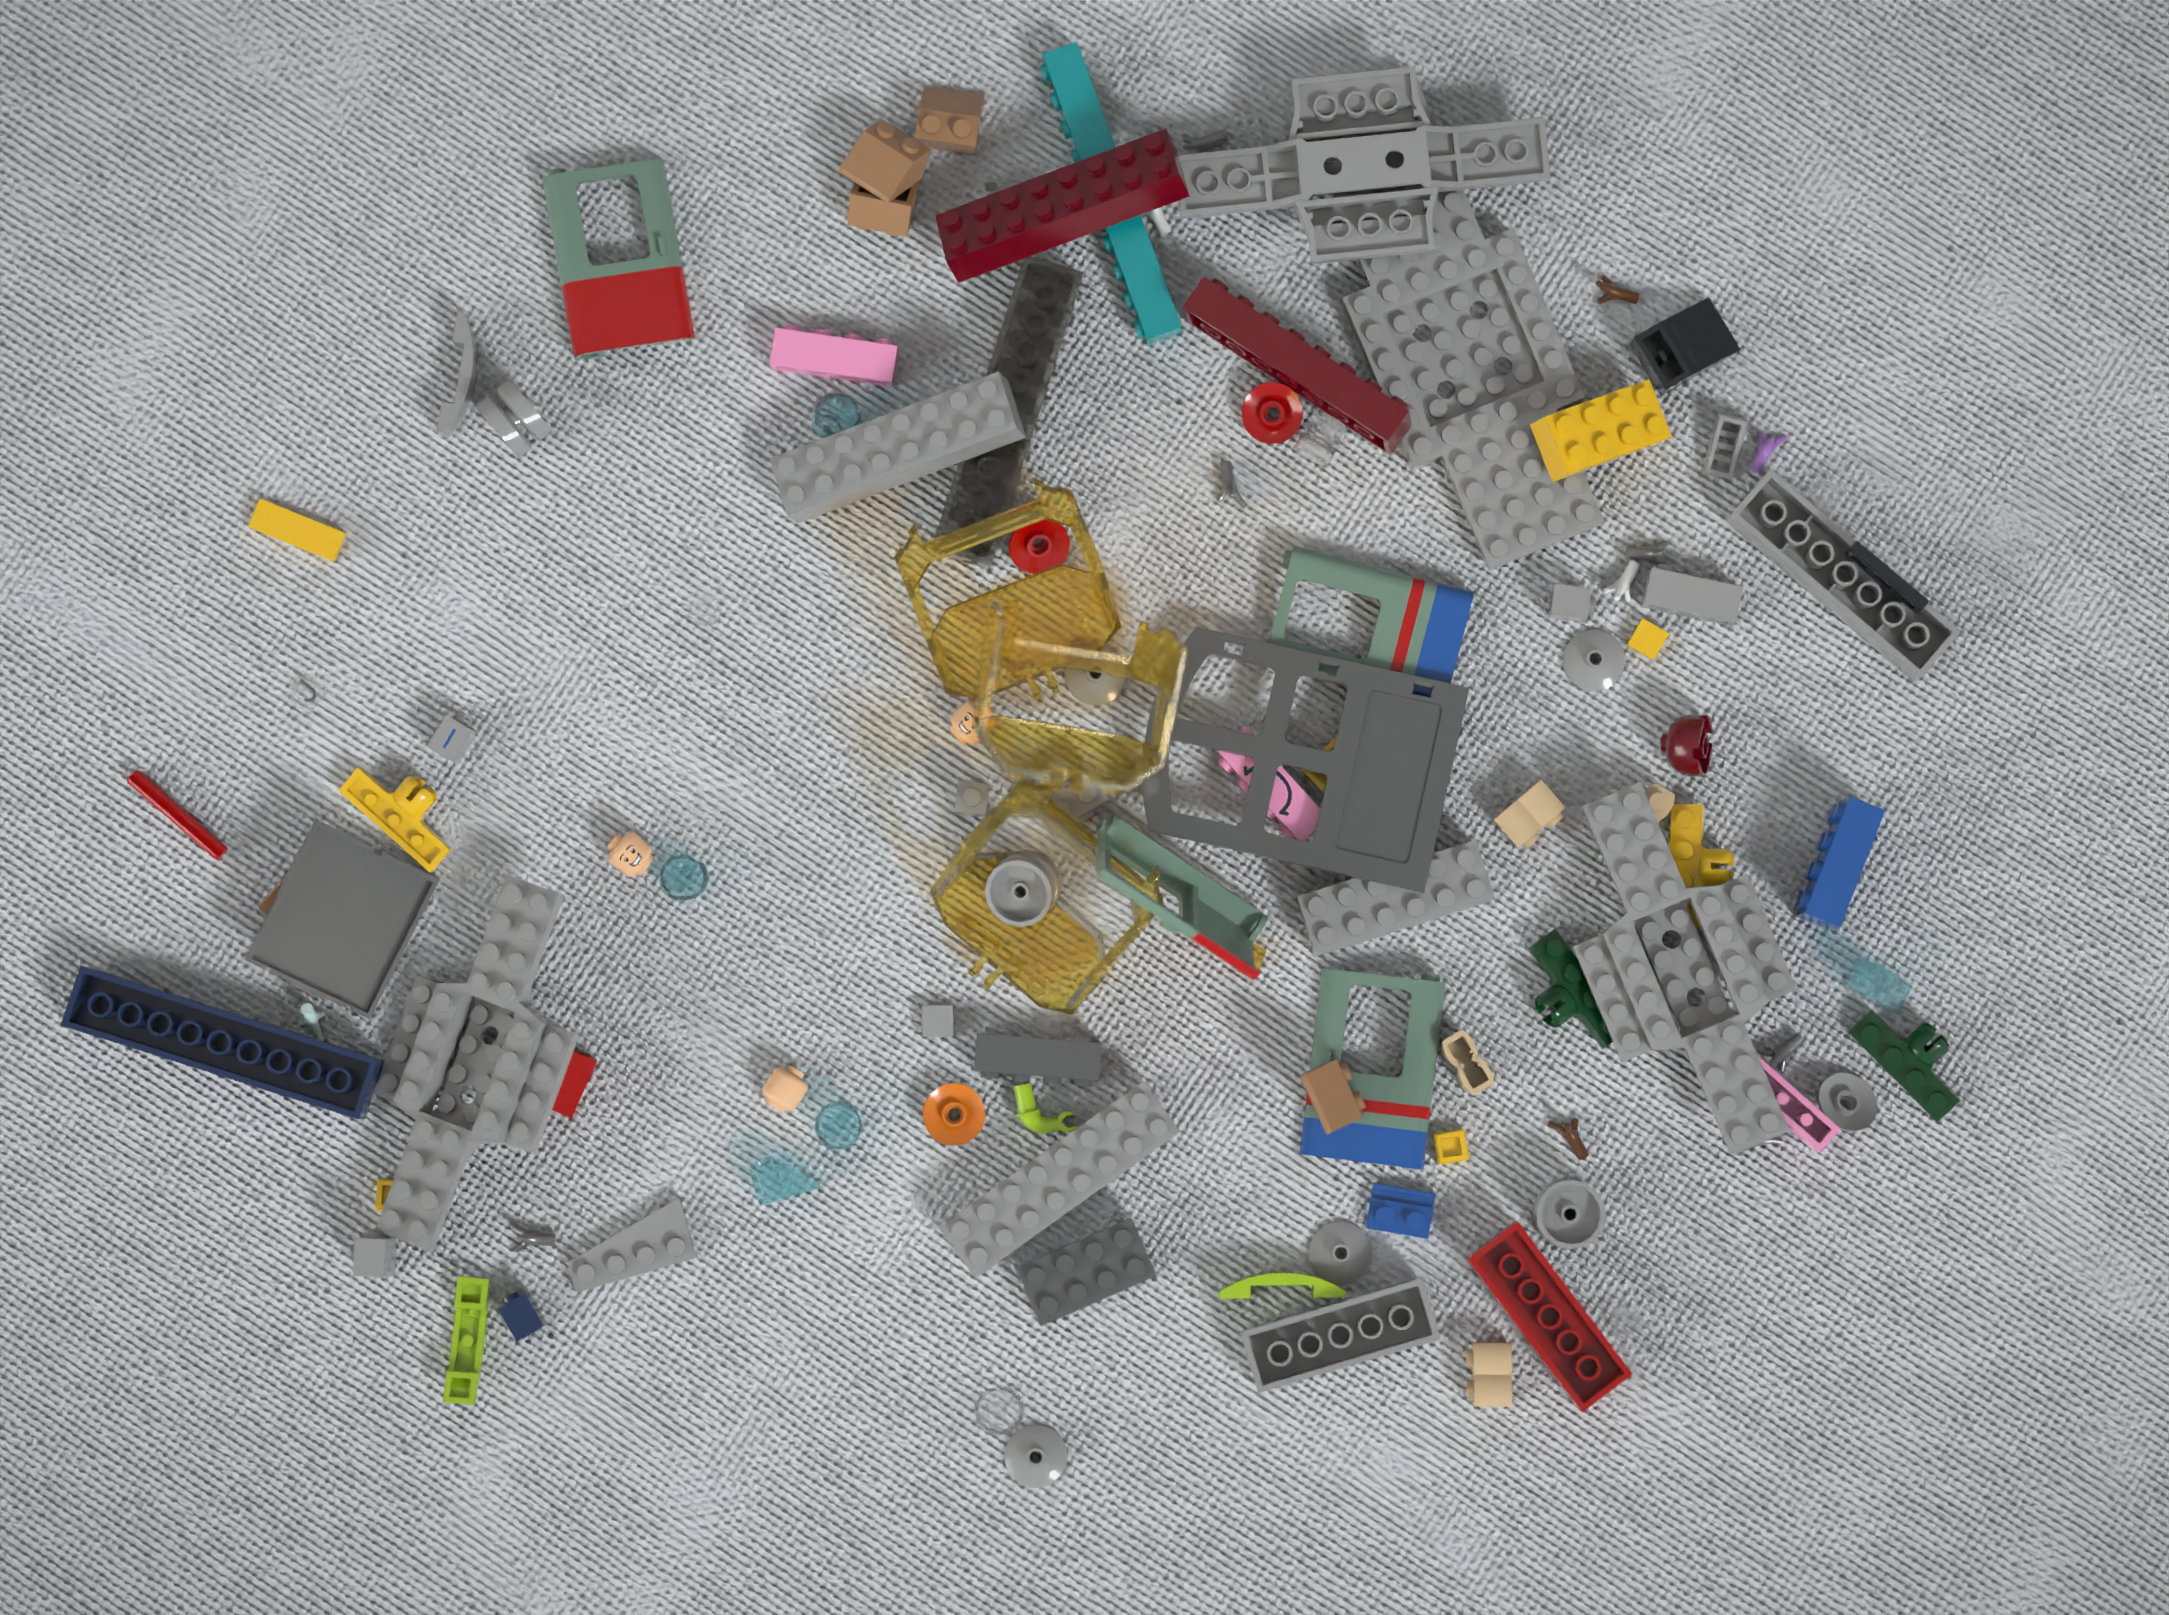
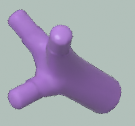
[1749,430,1788,474]

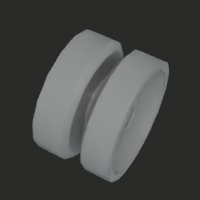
[475,378,552,458]
[985,849,1062,927]
[1532,1179,1606,1249]

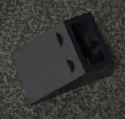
[1629,297,1741,397]

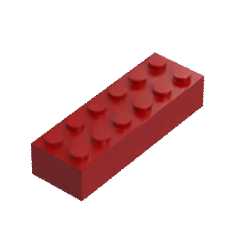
[1464,1221,1633,1412]

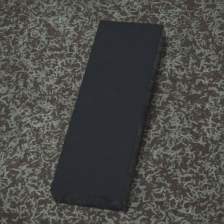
[1845,541,1929,613]

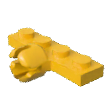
[338,767,453,873]
[1670,804,1734,930]

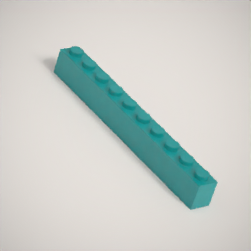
[1039,42,1182,345]

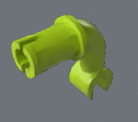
[1013,1082,1078,1134]

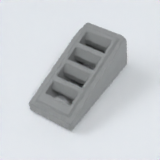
[1702,412,1749,480]

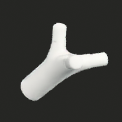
[1146,207,1171,236]
[1603,560,1640,602]

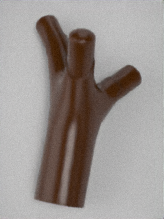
[1596,275,1640,305]
[1547,1118,1589,1160]

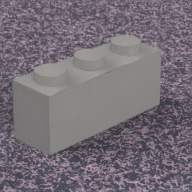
[1641,564,1743,627]

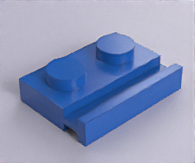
[1366,1183,1435,1239]

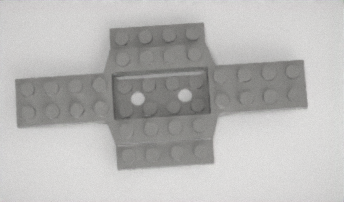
[1178,66,1551,264]
[1572,782,1797,1155]
[373,875,579,1252]

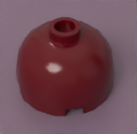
[1661,714,1713,777]

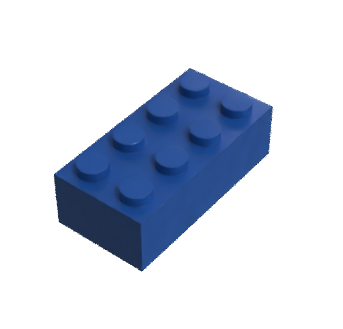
[1794,796,1885,930]

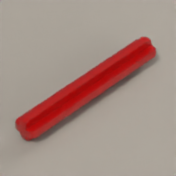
[127,770,228,860]

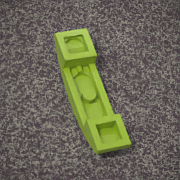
[1218,1272,1345,1299]
[443,1276,490,1405]

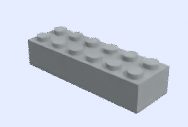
[1295,840,1495,958]
[1239,1277,1441,1393]

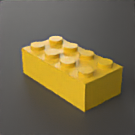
[1530,379,1672,483]

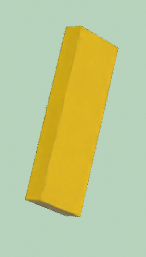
[248,499,347,562]

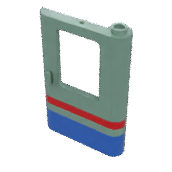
[1269,546,1474,698]
[1299,968,1446,1170]

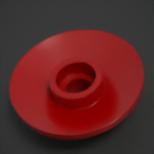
[1242,382,1303,444]
[1009,516,1070,574]

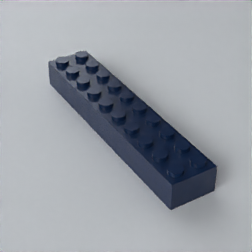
[60,966,384,1120]

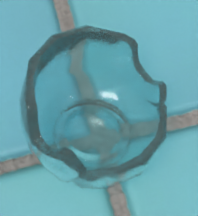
[811,392,861,438]
[658,855,709,902]
[814,1101,862,1150]

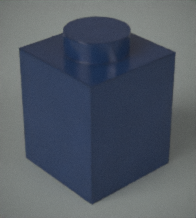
[498,1291,548,1342]

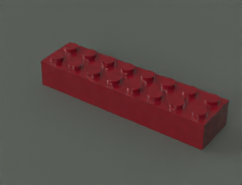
[935,128,1190,283]
[1182,277,1412,456]

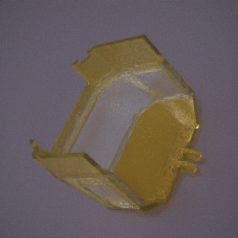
[930,781,1164,1015]

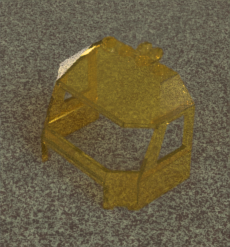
[894,478,1121,700]
[972,600,1188,795]

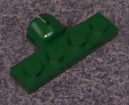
[1528,929,1612,1049]
[1849,1009,1961,1122]

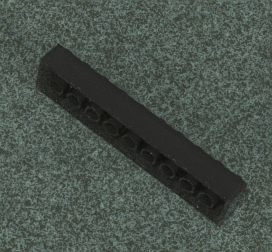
[931,256,1084,571]

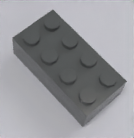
[1016,1217,1156,1326]

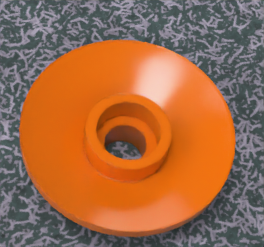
[923,1083,985,1146]

